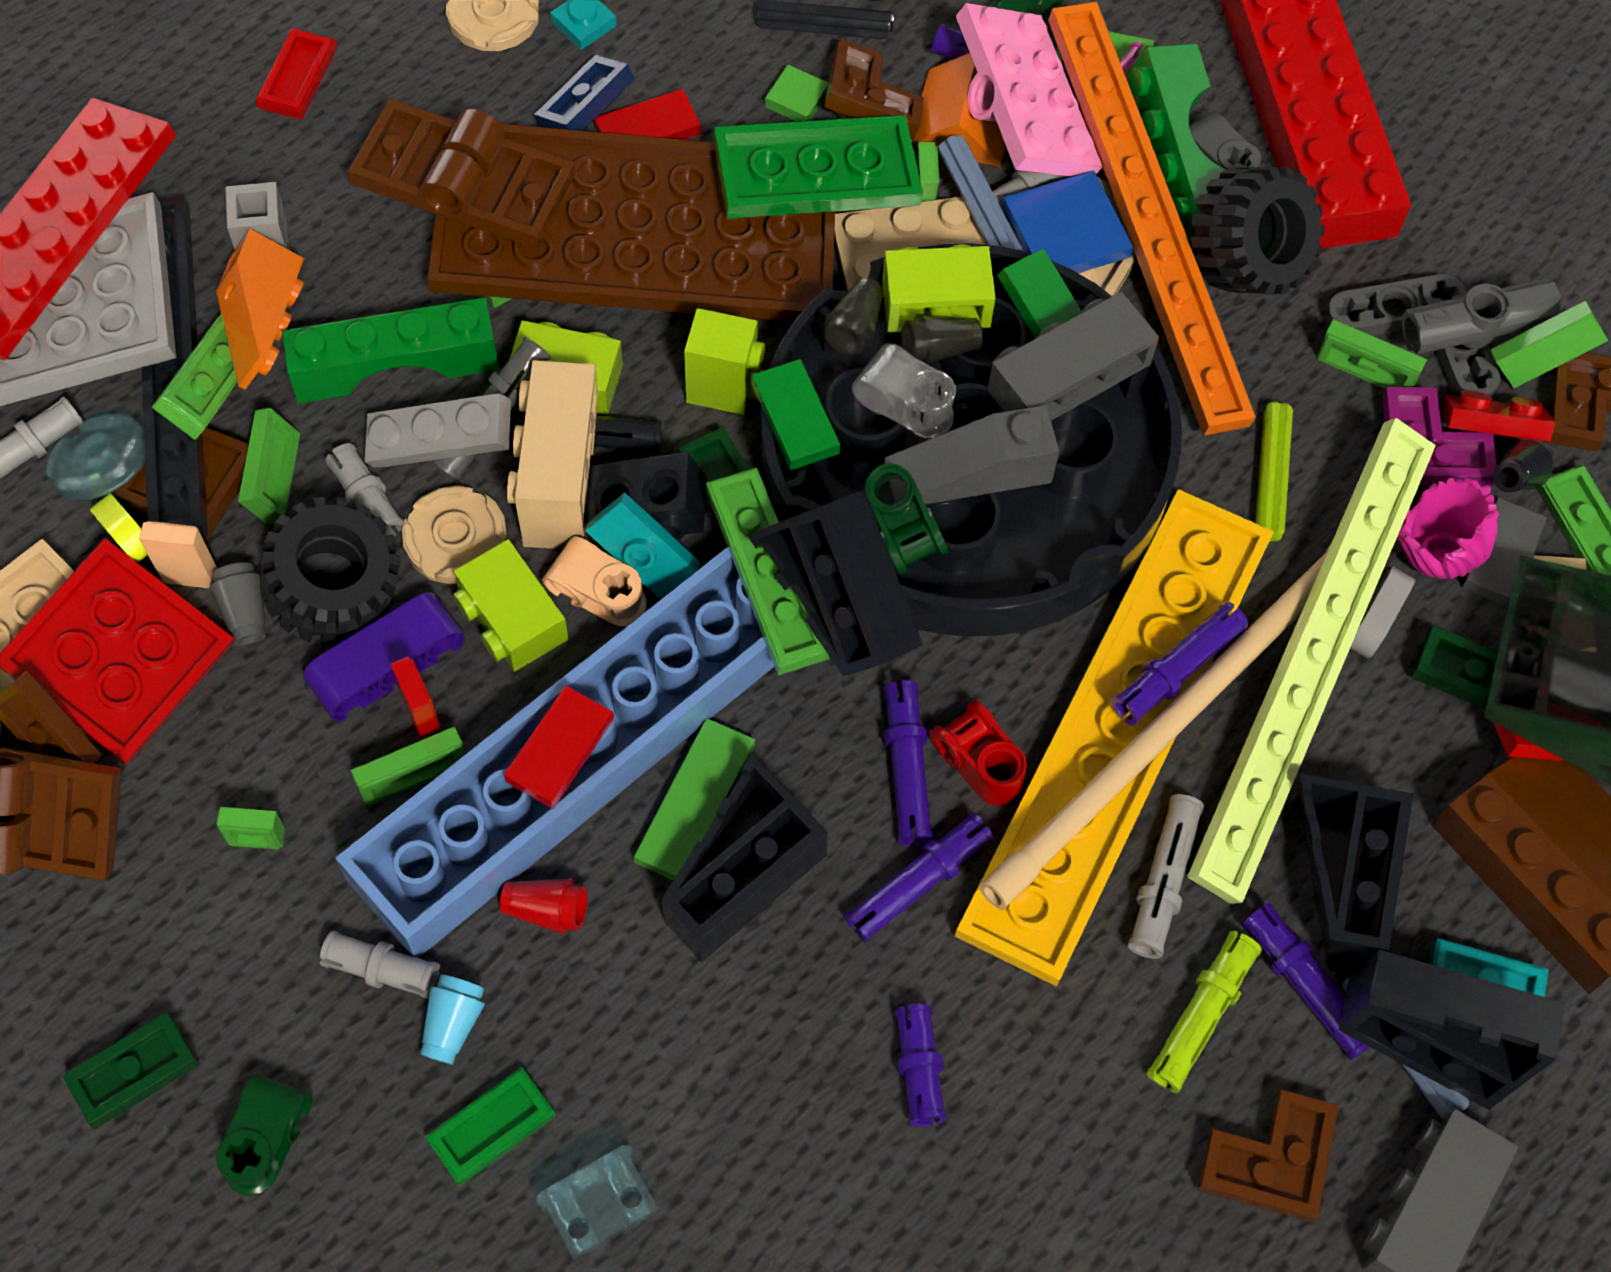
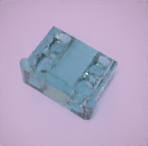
[536,1145,658,1261]

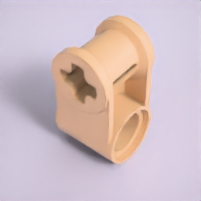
[542,536,647,627]

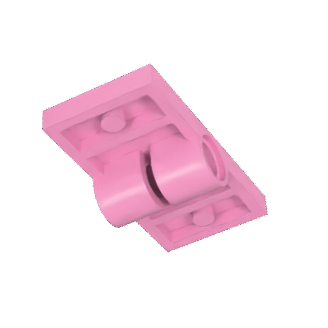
[956,3,1103,177]

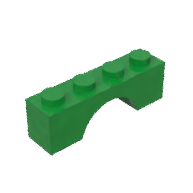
[1126,44,1227,244]
[282,297,499,404]

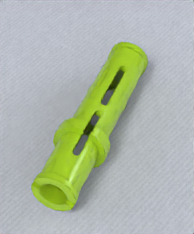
[1146,931,1262,1093]

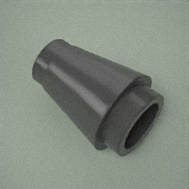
[209,563,266,646]

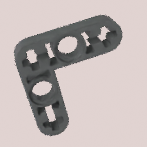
[1324,274,1500,397]

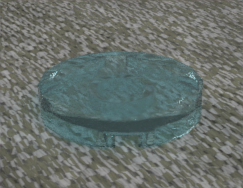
[46,413,145,500]

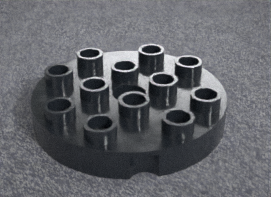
[761,243,1182,637]

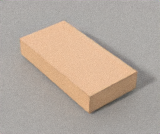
[139,521,218,588]

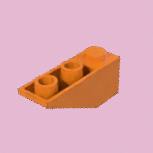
[216,228,304,390]

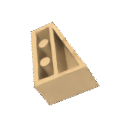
[507,360,598,549]

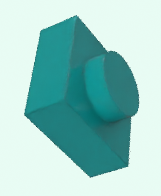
[550,0,617,50]

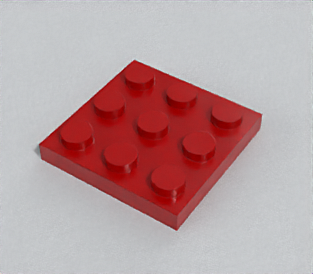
[0,538,234,766]

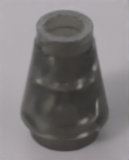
[825,278,884,355]
[901,314,983,366]

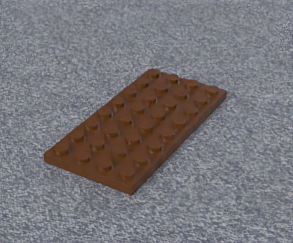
[428,119,835,322]

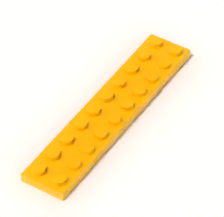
[955,489,1274,987]

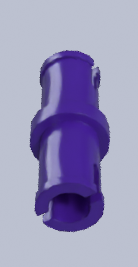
[895,1004,947,1127]

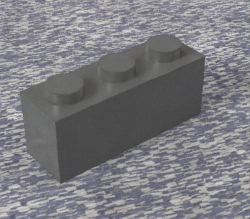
[987,291,1159,421]
[1363,1109,1519,1272]

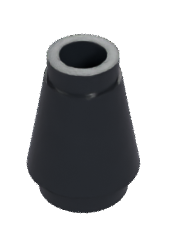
[1493,440,1553,493]

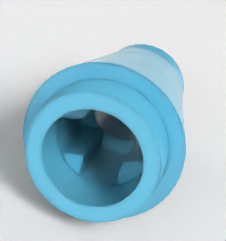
[420,974,485,1065]

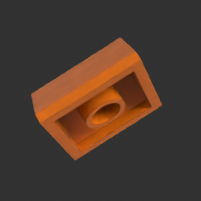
[911,53,1006,167]

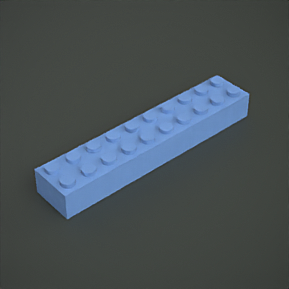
[335,547,774,958]

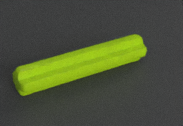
[1255,402,1293,542]

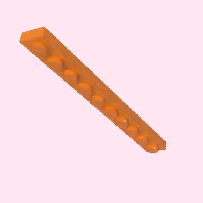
[1048,2,1256,436]

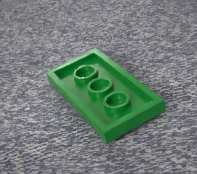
[713,115,923,219]

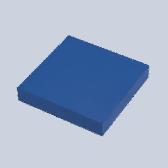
[1002,170,1134,273]

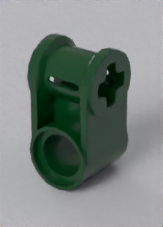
[865,463,949,575]
[216,1074,313,1197]

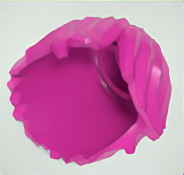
[1397,478,1499,579]

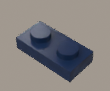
[534,55,634,131]

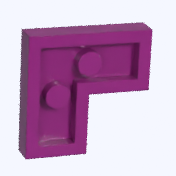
[1381,387,1497,487]

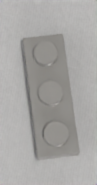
[364,393,511,467]

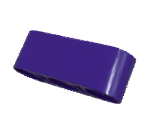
[303,592,465,722]

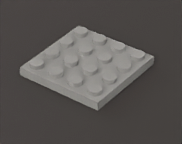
[0,192,176,406]

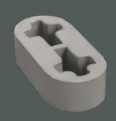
[1350,565,1416,660]

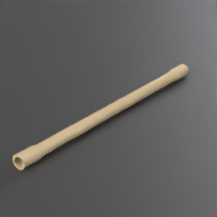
[980,545,1330,910]

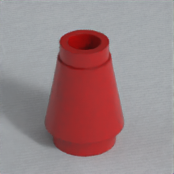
[500,878,588,935]

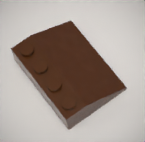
[1432,757,1611,994]

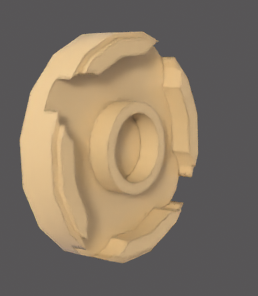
[446,0,540,51]
[402,486,507,584]

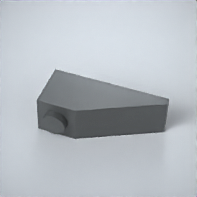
[884,405,1060,504]

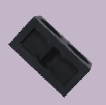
[586,452,707,540]

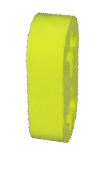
[89,493,148,563]

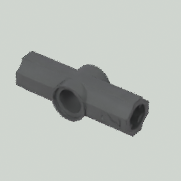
[1401,279,1562,354]

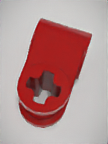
[929,700,1027,806]

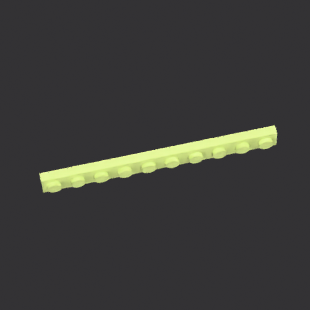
[1187,418,1436,904]

